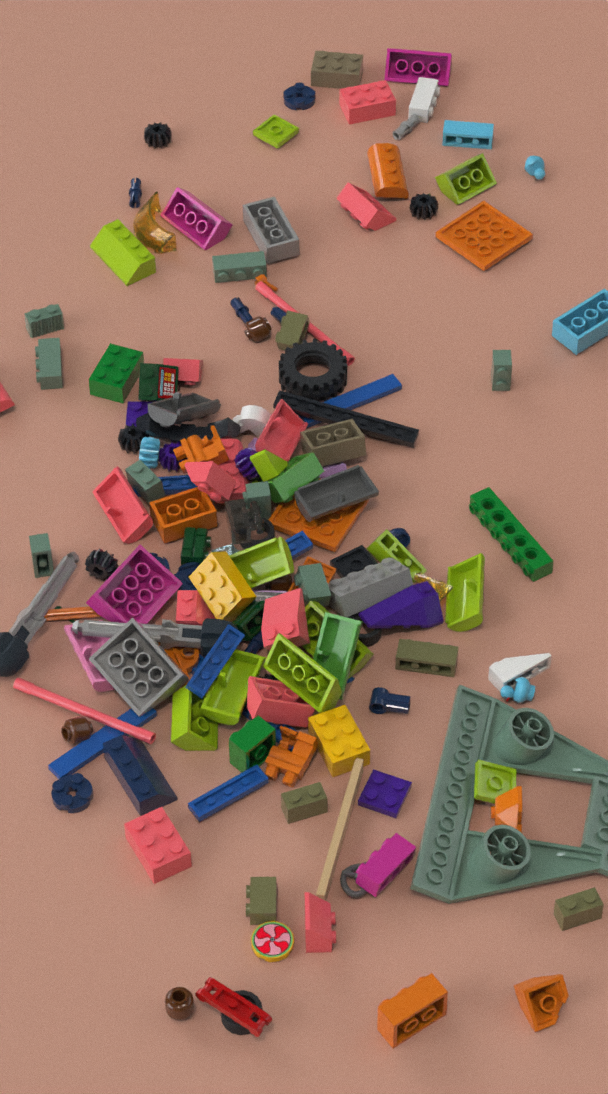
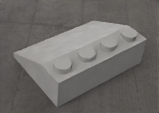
[89,618,189,717]

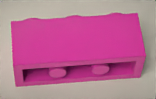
[355,833,416,897]

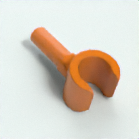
[254,274,278,292]

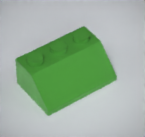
[261,452,324,503]

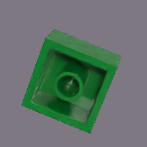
[229,715,276,773]

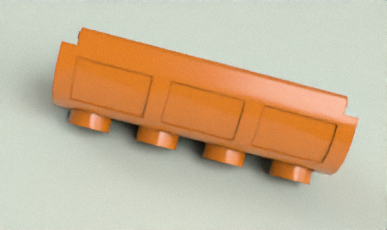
[367,143,409,199]

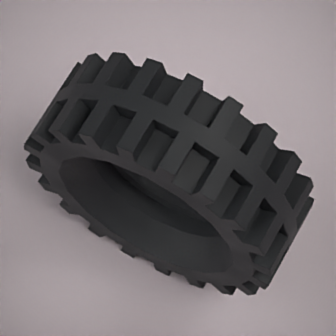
[279,339,347,402]

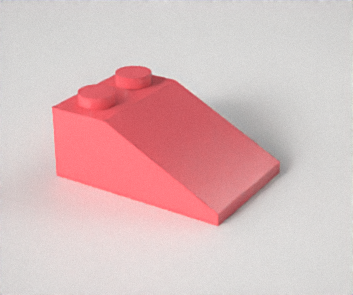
[261,588,310,651]

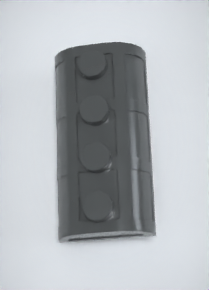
[148,392,221,428]
[294,465,379,522]

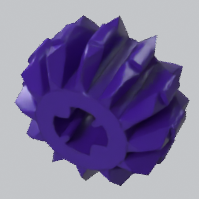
[158,441,188,472]
[234,448,260,480]

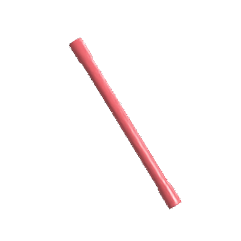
[255,281,355,366]
[13,677,156,745]

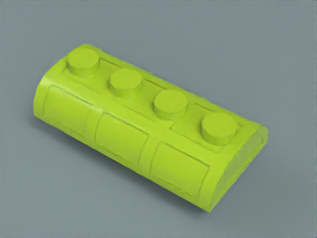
[229,537,294,589]
[445,553,485,632]
[200,649,266,725]

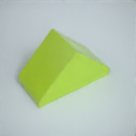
[250,449,288,482]

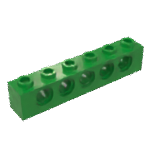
[469,487,554,582]

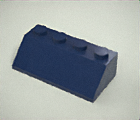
[103,735,178,816]

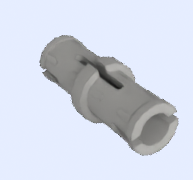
[392,114,420,140]

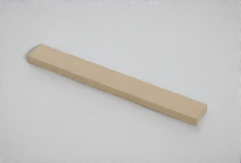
[316,758,363,901]

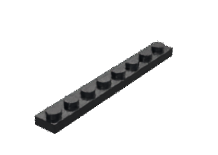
[273,390,419,448]

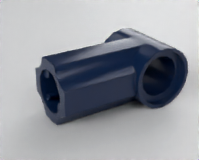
[369,687,411,714]

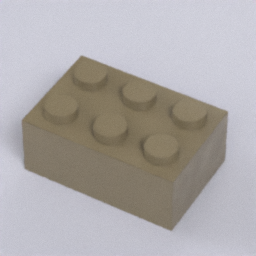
[311,51,363,89]
[300,419,366,467]

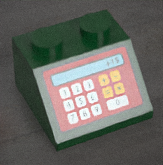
[138,363,179,402]

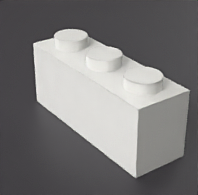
[408,77,440,123]

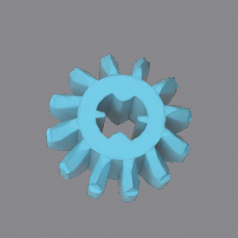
[139,437,160,469]

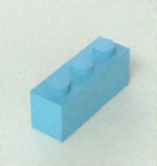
[442,120,494,149]

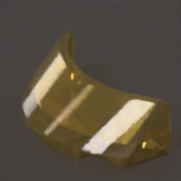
[133,192,177,254]

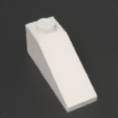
[488,653,551,692]

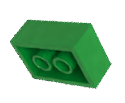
[89,343,144,403]

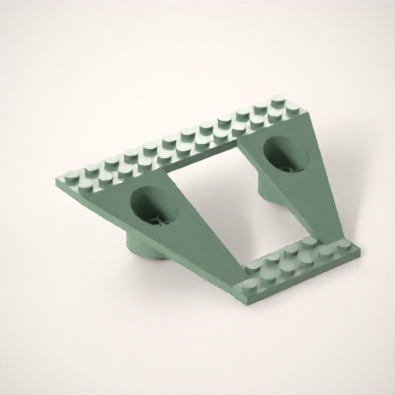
[410,684,608,904]

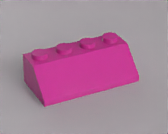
[384,48,452,86]
[160,187,233,250]

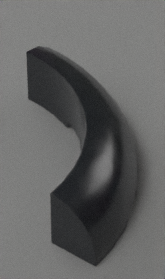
[136,413,241,445]

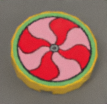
[251,921,294,962]

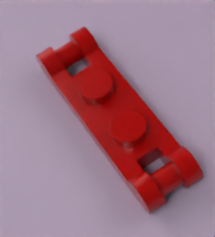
[195,977,272,1037]

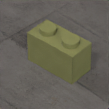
[275,310,310,351]
[281,782,327,824]
[246,877,277,925]
[554,887,604,931]

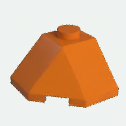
[491,786,522,833]
[513,974,569,1032]

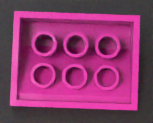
[86,544,183,624]

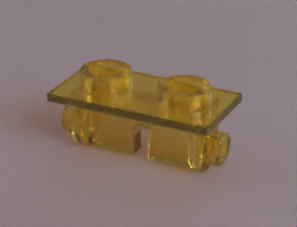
[414,572,453,601]

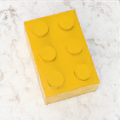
[189,551,257,622]
[308,704,370,778]

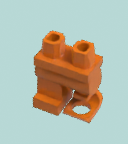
[173,425,230,474]
[265,726,319,788]

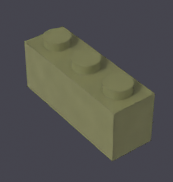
[395,639,458,677]

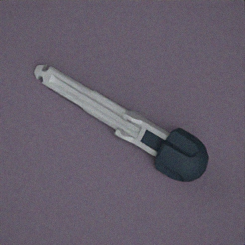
[0,552,79,677]
[72,618,239,657]

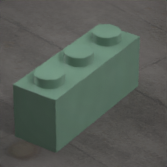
[212,251,267,283]
[35,337,63,390]

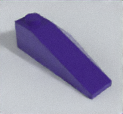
[359,581,444,628]

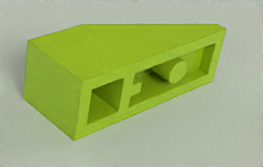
[366,529,427,583]

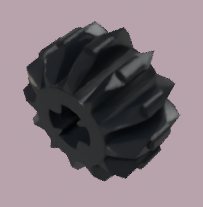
[144,122,172,149]
[409,192,438,221]
[118,424,149,454]
[85,548,119,581]

